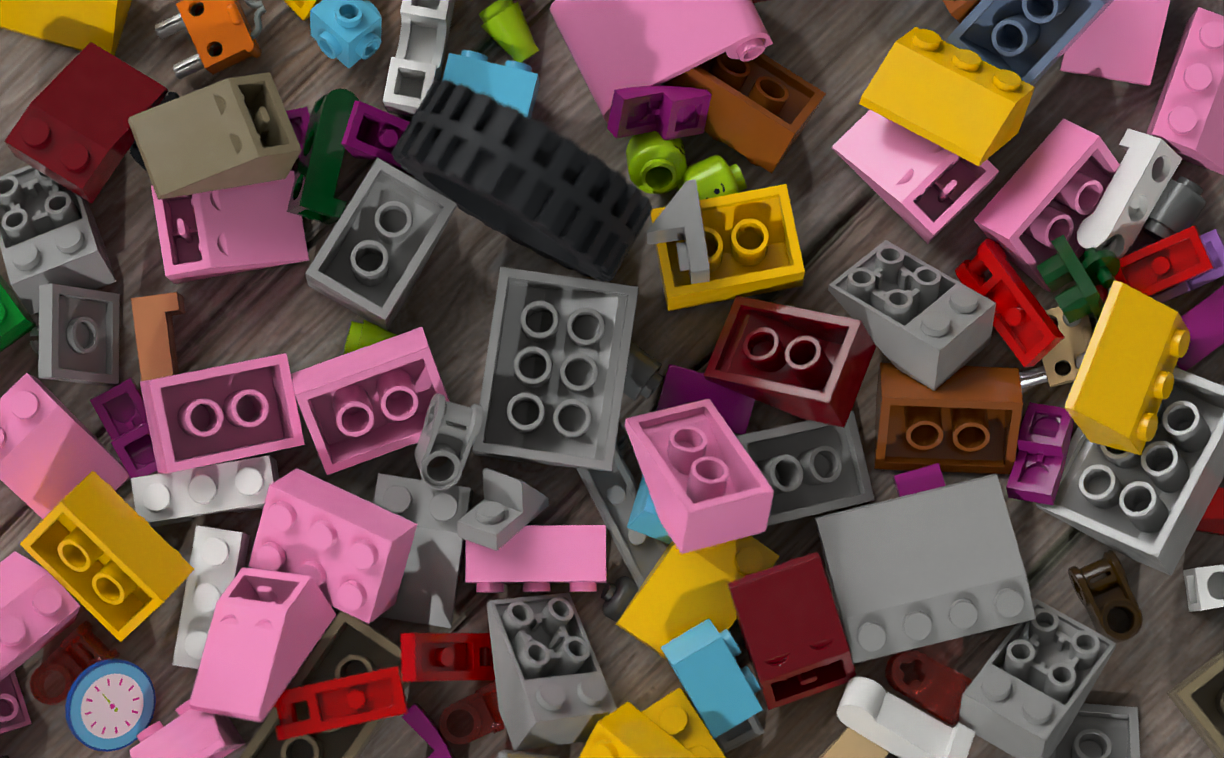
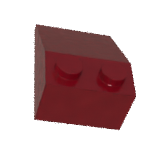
[4,42,168,203]
[703,296,876,428]

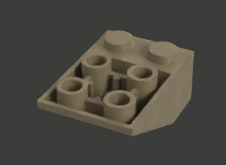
[128,72,302,200]

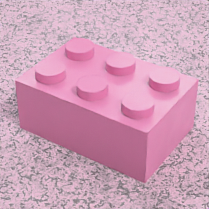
[291,327,450,475]
[140,353,305,474]
[249,468,417,624]

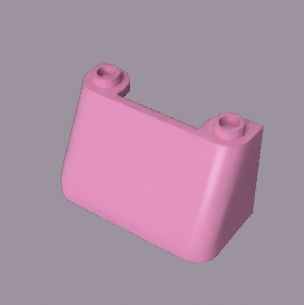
[550,0,773,124]

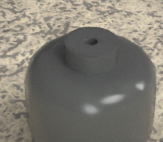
[601,576,639,622]

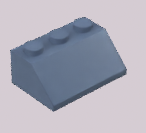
[947,0,1114,86]

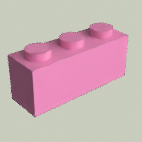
[466,525,607,593]

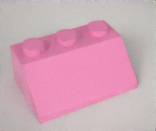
[1146,7,1224,175]
[974,118,1120,292]
[0,551,80,681]

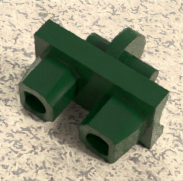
[1036,235,1120,324]

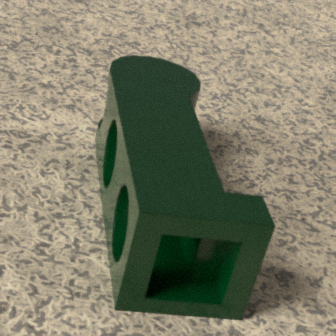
[287,88,359,225]

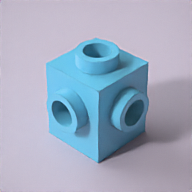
[310,0,382,69]

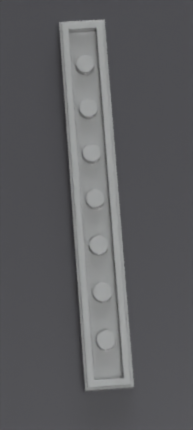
[576,445,765,754]

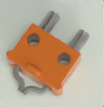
[155,0,266,79]

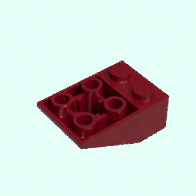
[727,551,856,710]

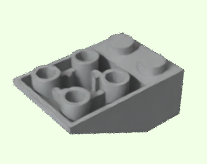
[0,165,116,315]
[828,240,996,391]
[486,593,617,751]
[958,599,1117,758]

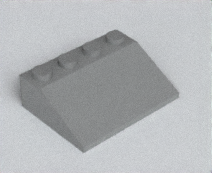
[472,267,639,472]
[1036,367,1224,576]
[815,474,1036,664]

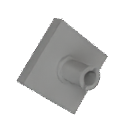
[30,284,120,386]

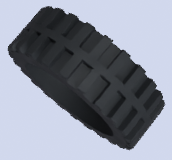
[392,80,653,282]

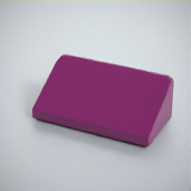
[656,364,755,435]

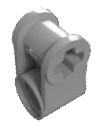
[414,393,483,490]

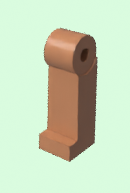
[131,292,185,381]

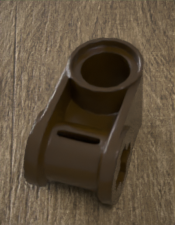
[1068,550,1143,643]

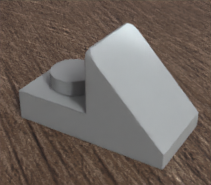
[647,180,710,284]
[457,468,549,551]

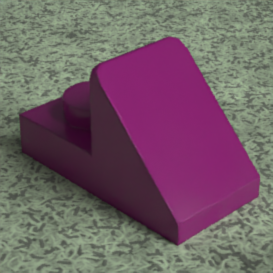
[341,101,412,175]

